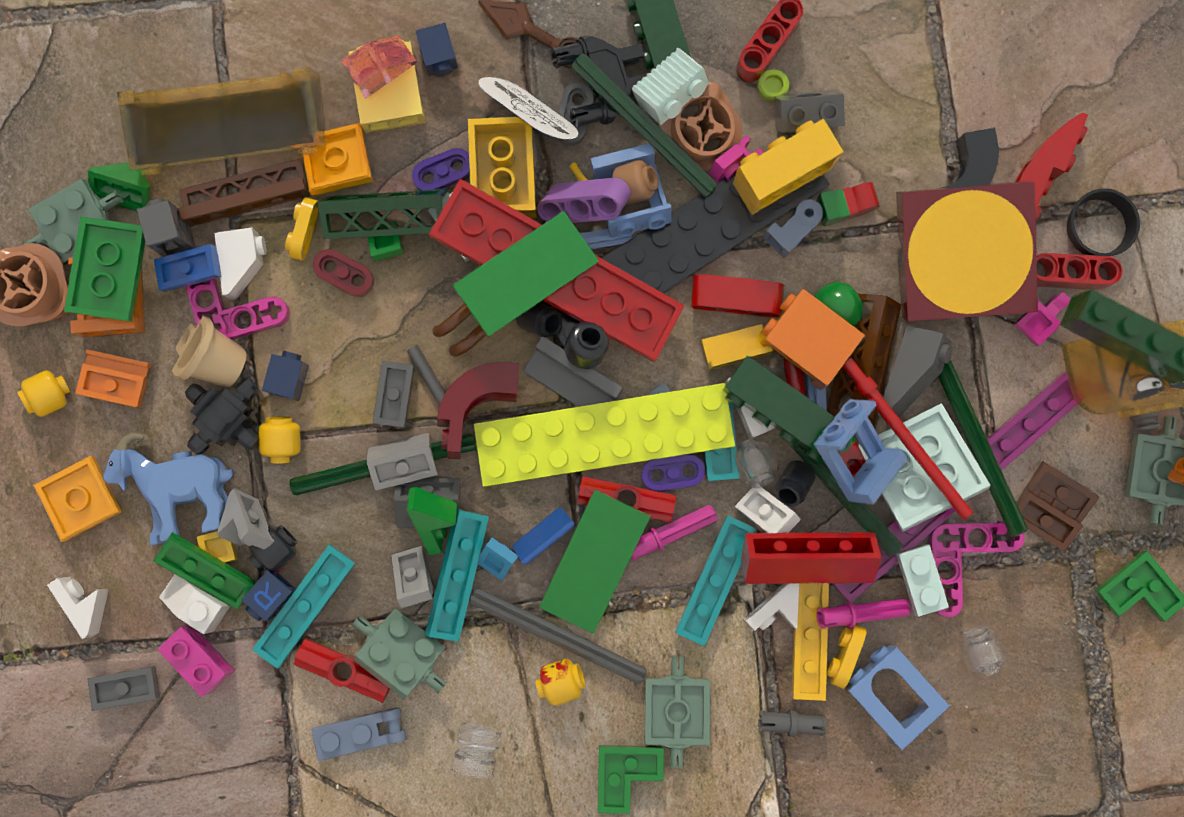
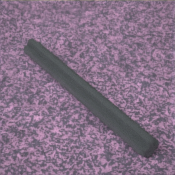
[470,588,647,684]

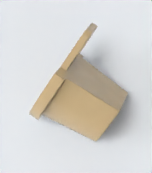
[172,316,247,388]

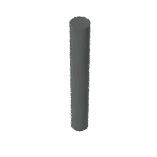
[407,345,465,427]

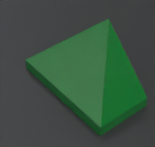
[88,161,150,211]

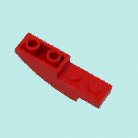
[1015,112,1088,221]

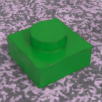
[367,221,405,262]

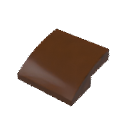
[1016,461,1100,552]

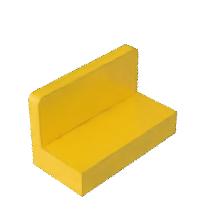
[701,324,774,371]

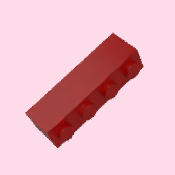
[741,532,881,584]

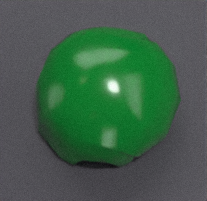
[814,281,864,327]

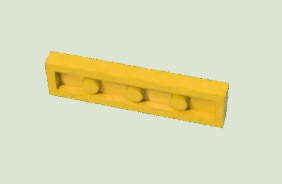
[792,583,829,701]

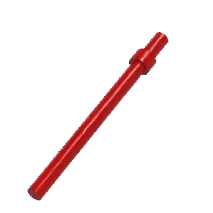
[842,358,974,520]

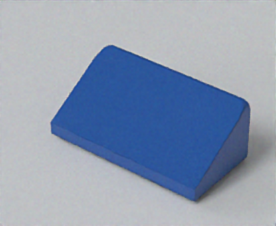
[512,508,574,565]

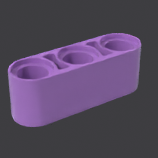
[537,178,631,223]

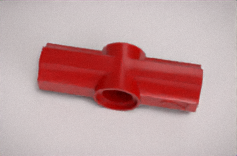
[577,476,676,523]
[293,638,390,703]

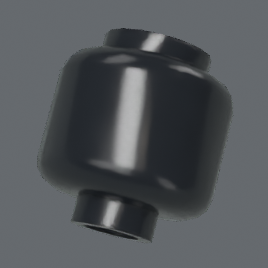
[564,321,609,369]
[248,525,298,573]

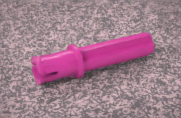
[631,505,718,561]
[816,599,911,629]

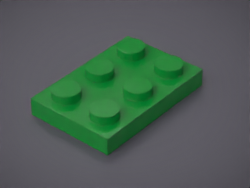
[64,216,146,322]

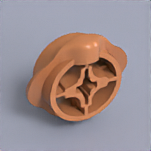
[658,82,742,172]
[0,243,68,327]

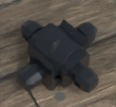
[185,378,260,455]

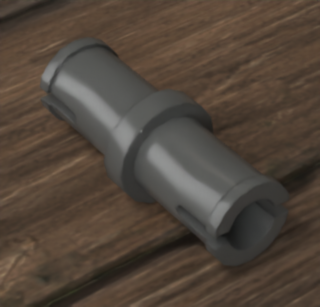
[758,710,826,737]

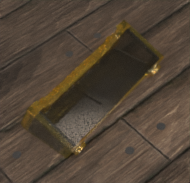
[116,67,326,176]

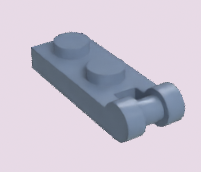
[311,707,407,761]

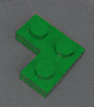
[1095,551,1184,622]
[598,745,664,814]

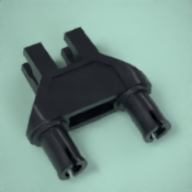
[550,35,647,128]

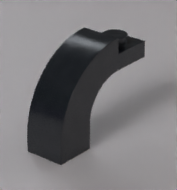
[942,127,999,189]

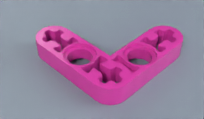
[186,278,290,340]
[928,523,1025,617]

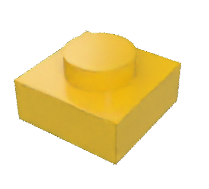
[197,531,238,563]

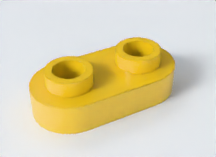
[285,197,319,261]
[827,624,866,689]

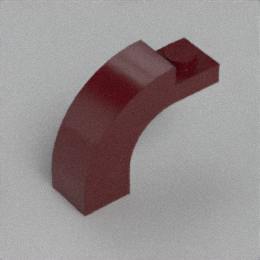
[437,362,519,460]

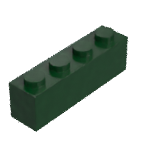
[625,0,691,71]
[1060,289,1184,385]
[723,355,843,466]

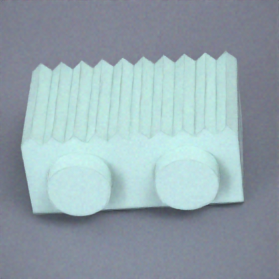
[632,48,709,125]

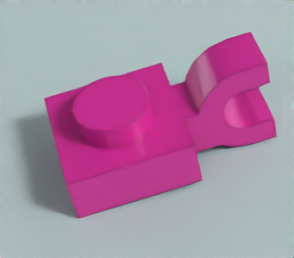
[709,135,764,184]
[1014,292,1071,346]

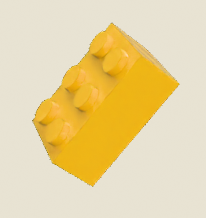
[468,117,537,219]
[733,119,844,215]

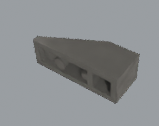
[878,325,953,421]

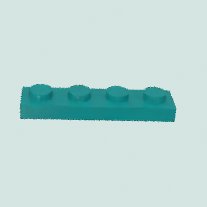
[425,509,489,642]
[675,515,757,647]
[252,544,356,669]

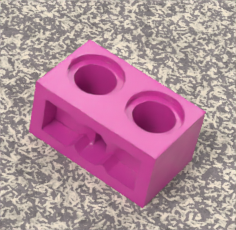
[157,625,235,697]

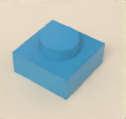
[478,538,518,581]

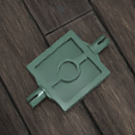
[24,179,123,265]
[1125,416,1184,525]
[352,609,447,700]
[644,655,710,769]

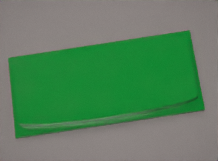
[452,211,599,337]
[539,490,650,634]

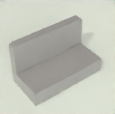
[366,433,438,491]

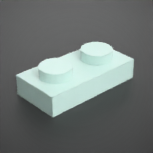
[896,545,949,617]

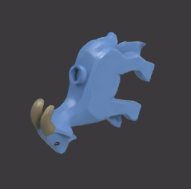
[103,432,234,545]

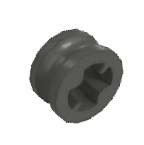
[1130,411,1163,432]

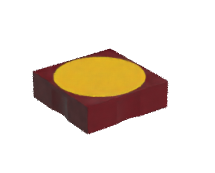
[896,181,1038,321]

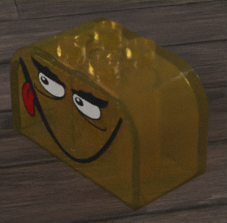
[1061,319,1184,418]

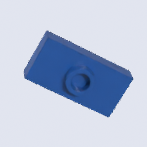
[154,244,222,292]

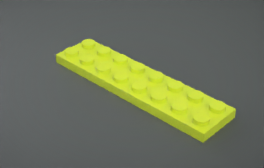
[474,383,735,487]

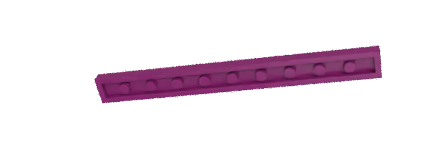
[832,371,1088,602]

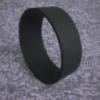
[1067,188,1140,256]

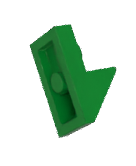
[407,487,457,555]

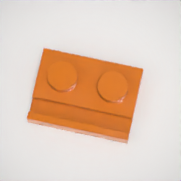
[75,349,152,408]

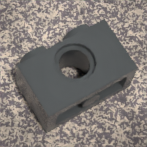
[774,89,845,132]
[137,199,196,257]

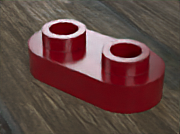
[313,249,374,297]

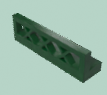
[318,189,449,239]

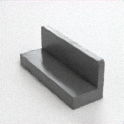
[524,336,623,407]

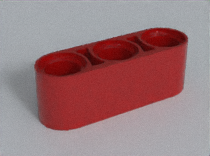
[736,0,803,82]
[1037,253,1123,290]
[690,274,784,317]

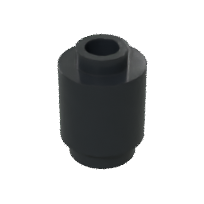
[516,302,562,337]
[775,460,816,507]

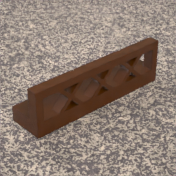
[178,159,311,227]
[827,293,902,426]

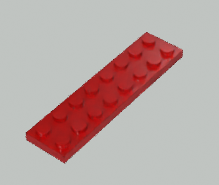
[428,179,685,362]

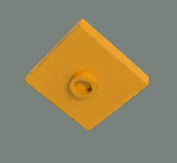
[300,123,373,196]
[33,456,122,542]

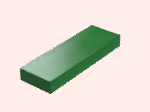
[153,532,256,610]

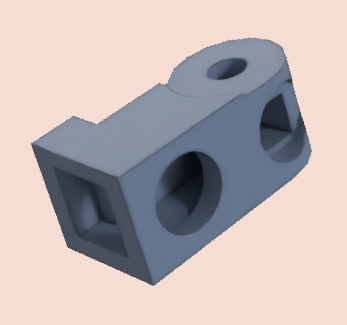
[762,199,823,258]

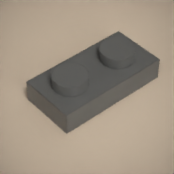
[373,361,415,429]
[87,666,160,711]

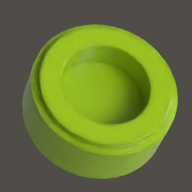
[757,69,789,103]

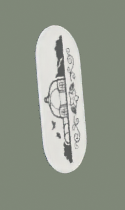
[479,77,578,139]

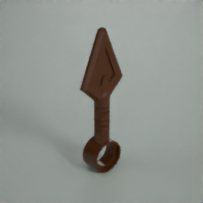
[478,0,578,68]

